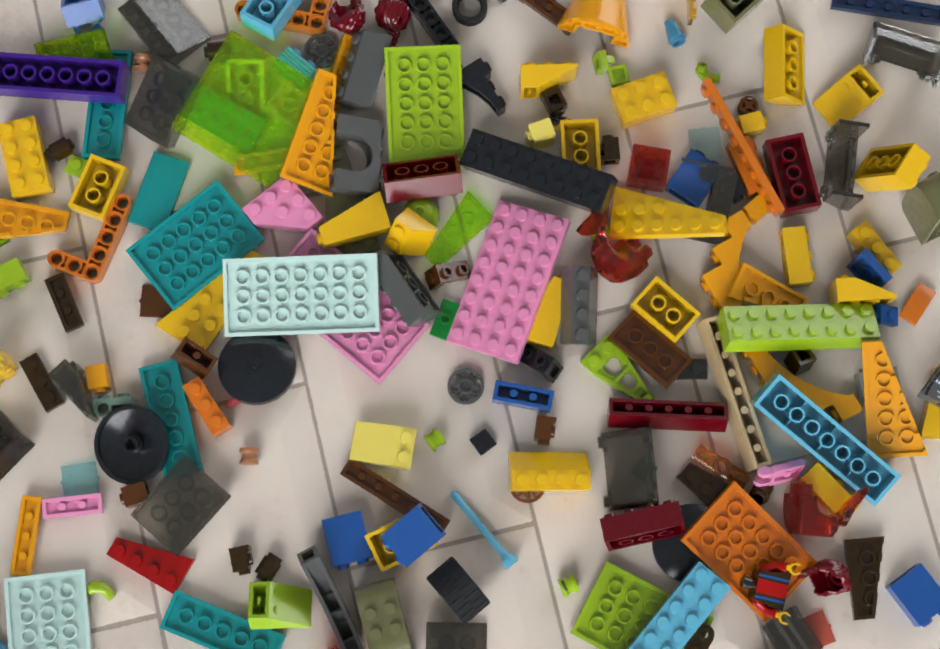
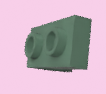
[92,393,136,419]

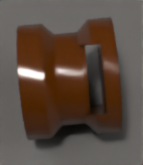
[737,96,758,116]

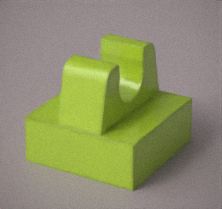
[592,50,615,75]

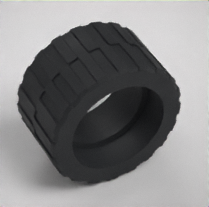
[426,557,490,624]

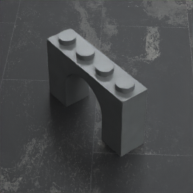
[328,113,384,198]

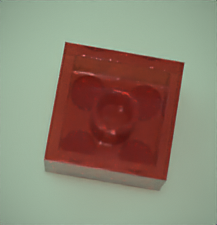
[625,144,671,193]

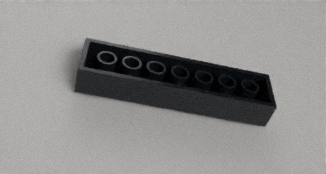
[459,128,618,217]

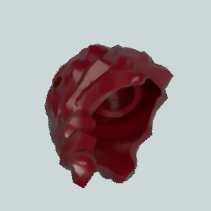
[328,0,366,34]
[374,0,411,47]
[798,559,852,597]

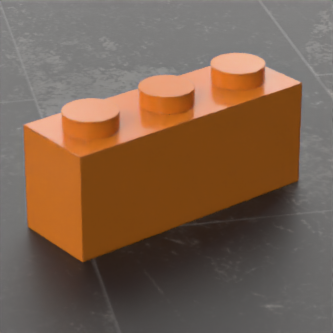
[725,135,772,199]
[182,376,233,438]

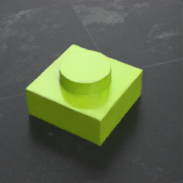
[607,64,630,88]
[64,154,88,178]

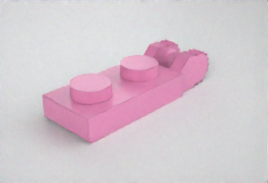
[753,459,806,487]

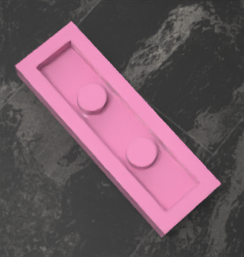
[41,493,104,519]

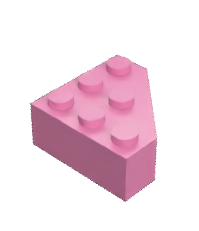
[242,178,325,234]

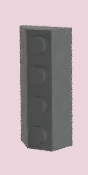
[335,30,392,111]
[378,251,443,327]
[560,265,598,346]

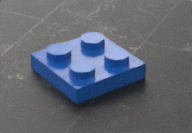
[846,248,893,287]

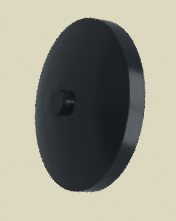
[218,335,296,405]
[94,405,170,484]
[652,504,709,582]

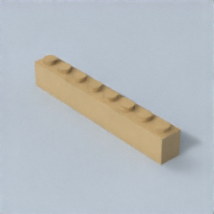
[696,316,773,473]

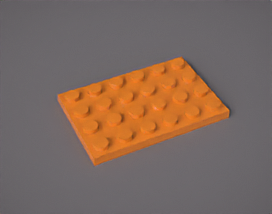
[679,481,817,622]

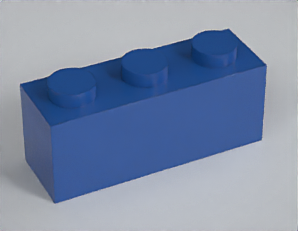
[492,380,554,413]

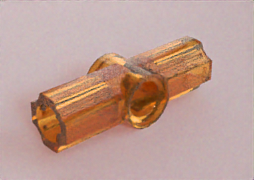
[692,444,751,489]

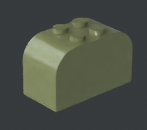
[700,0,763,34]
[902,171,940,245]
[354,577,413,649]

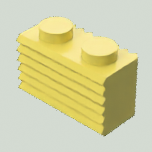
[524,117,556,150]

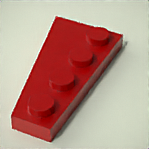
[106,537,195,594]

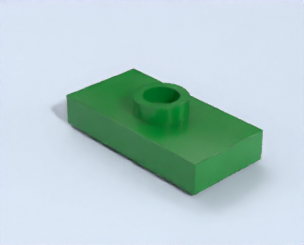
[430,298,460,341]

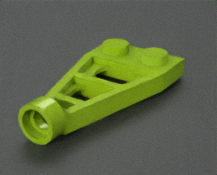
[580,334,655,400]

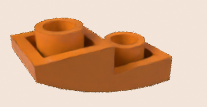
[898,282,936,326]

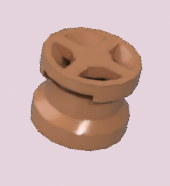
[132,53,152,74]
[239,447,259,465]

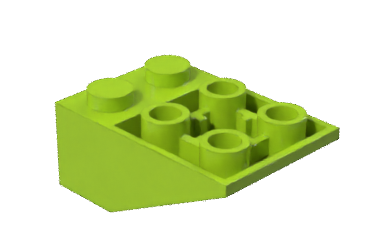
[248,581,312,630]

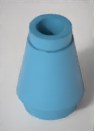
[664,18,686,48]

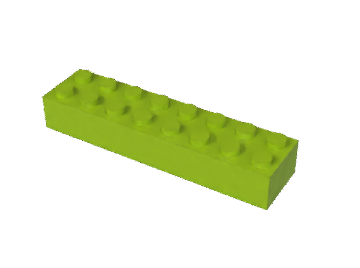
[716,303,881,353]

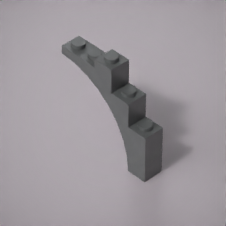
[297,545,365,649]

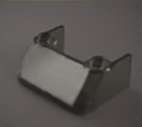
[862,22,940,88]
[820,119,870,211]
[681,156,738,244]

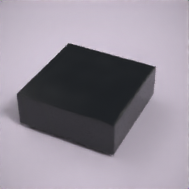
[469,429,497,456]

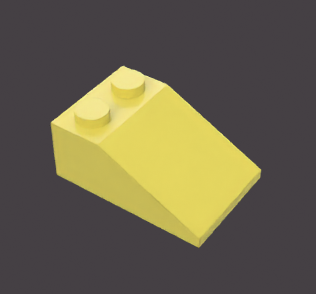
[349,421,417,470]

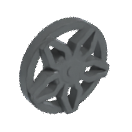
[304,33,339,68]
[447,368,484,405]

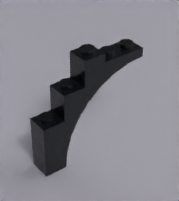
[384,57,506,117]

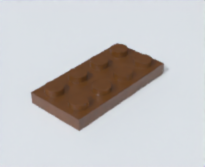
[608,310,693,390]

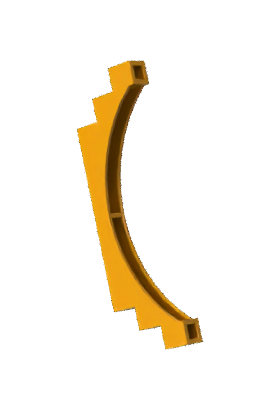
[699,210,863,424]

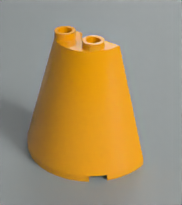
[557,0,630,48]

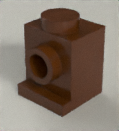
[534,415,557,446]

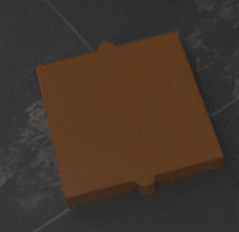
[139,285,173,318]

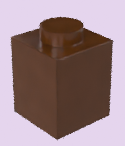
[119,481,152,509]

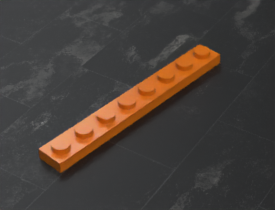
[700,77,785,217]

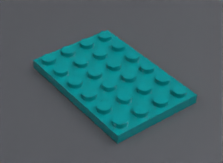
[125,180,265,311]

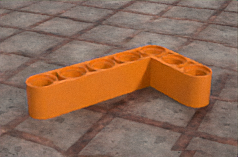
[235,0,333,36]
[47,194,134,284]

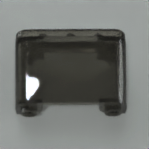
[597,427,659,512]

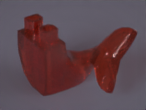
[576,206,653,283]
[783,483,870,537]

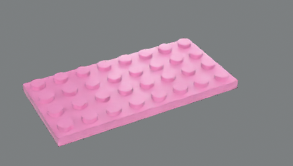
[446,200,571,365]
[286,228,430,385]

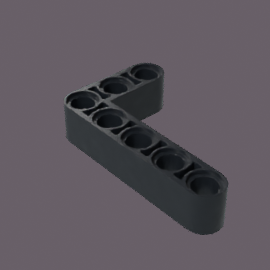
[405,0,459,45]

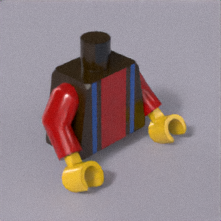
[740,561,802,625]

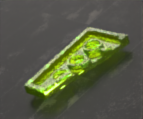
[34,28,115,60]
[425,191,493,265]

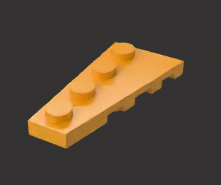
[726,262,808,306]

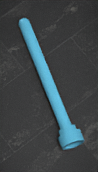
[450,491,519,569]

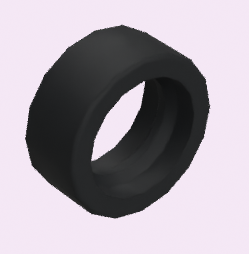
[452,0,488,27]

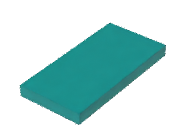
[128,151,191,230]

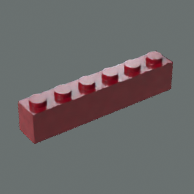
[607,398,729,432]

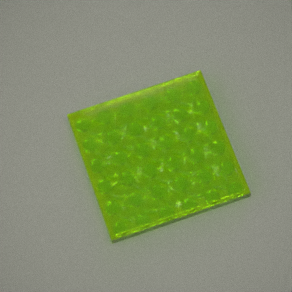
[171,30,313,188]

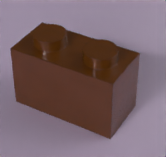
[170,337,218,379]

